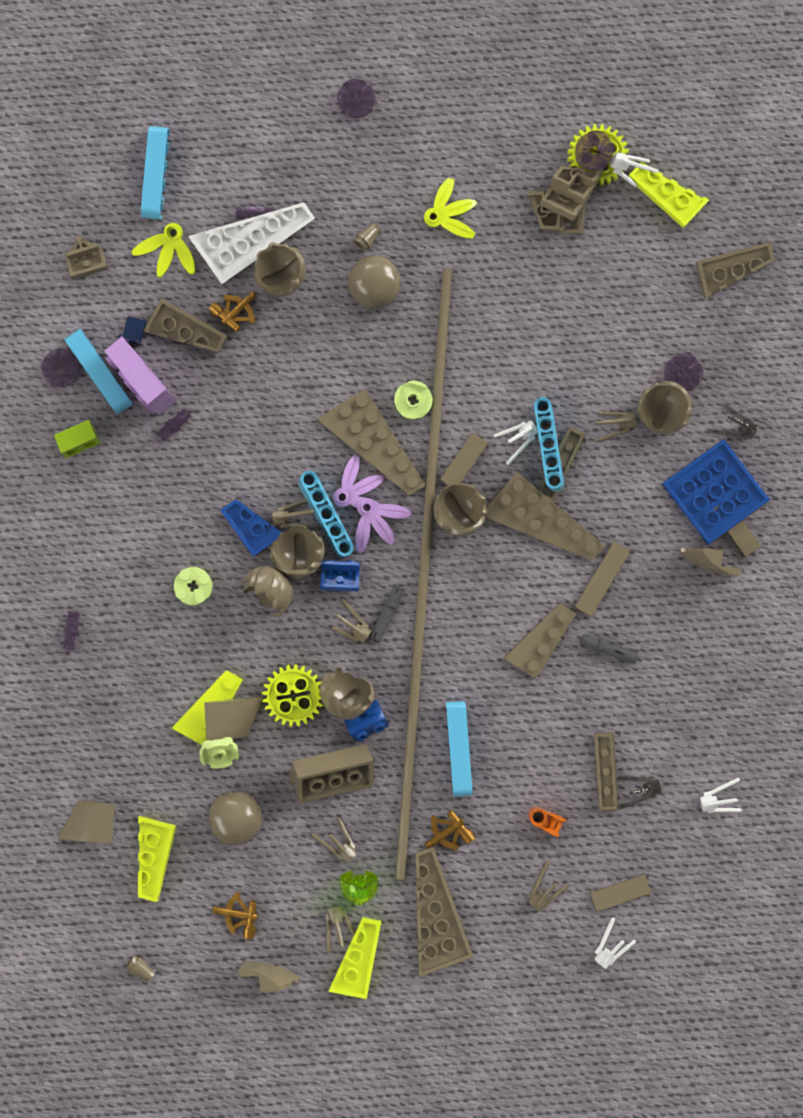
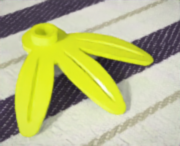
[424,178,477,239]
[132,223,195,277]

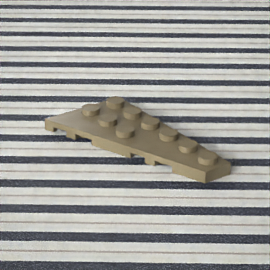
[317,389,426,496]
[484,471,605,560]
[415,846,473,977]

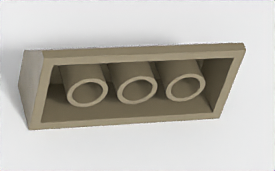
[292,744,373,804]

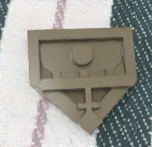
[65,235,108,280]

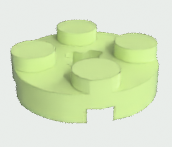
[394,381,433,420]
[174,567,213,605]
[199,737,239,769]

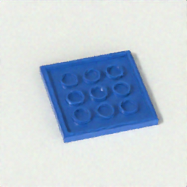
[662,439,770,545]

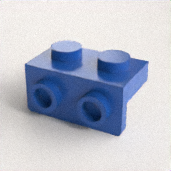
[320,560,360,592]
[344,699,389,742]

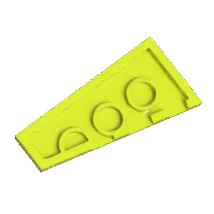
[328,917,381,999]

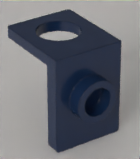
[118,316,146,346]

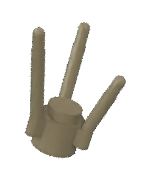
[595,411,636,442]
[272,499,314,529]
[331,598,371,643]
[311,817,357,863]
[528,861,570,912]
[325,905,355,953]

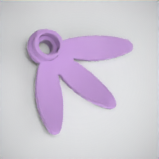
[333,455,385,511]
[356,498,412,553]

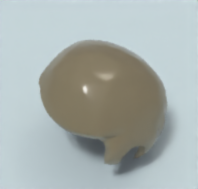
[253,242,306,297]
[347,255,401,309]
[637,381,692,435]
[433,483,487,536]
[270,526,325,579]
[242,565,294,617]
[320,667,374,720]
[208,791,263,845]

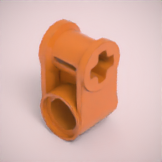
[528,807,566,837]

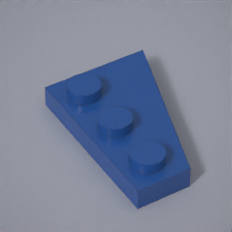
[220,499,282,557]

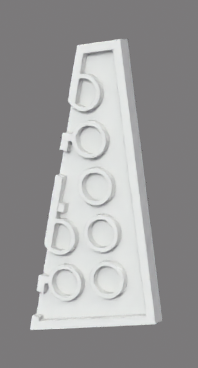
[188,202,315,284]

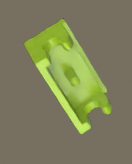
[54,420,101,459]

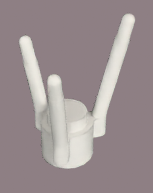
[610,152,659,187]
[493,420,538,465]
[700,778,742,813]
[594,917,636,969]

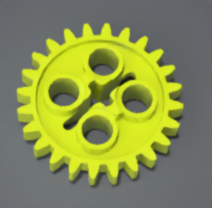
[567,124,629,187]
[262,664,323,727]

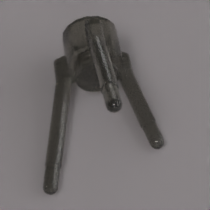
[707,403,758,440]
[618,776,662,810]

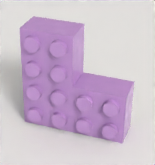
[104,337,177,415]

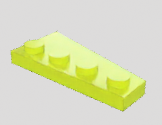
[628,162,709,228]
[172,670,243,745]
[138,816,177,902]

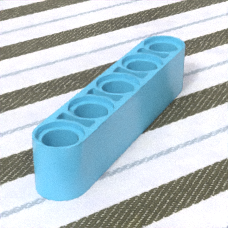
[141,126,170,220]
[64,329,133,415]
[534,397,564,492]
[298,471,353,559]
[446,701,473,797]

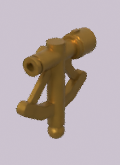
[209,291,257,333]
[425,810,476,850]
[212,891,258,939]

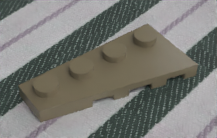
[696,242,775,298]
[143,298,228,353]
[503,604,576,679]

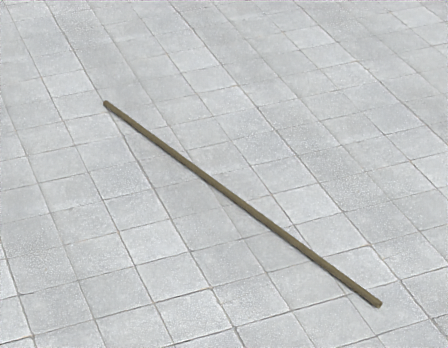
[395,268,452,880]

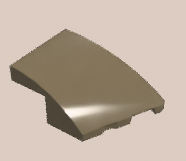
[540,166,603,221]
[527,191,586,235]
[679,548,741,577]
[204,696,263,741]
[58,800,115,843]
[239,961,300,992]

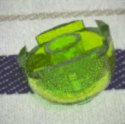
[340,871,379,906]

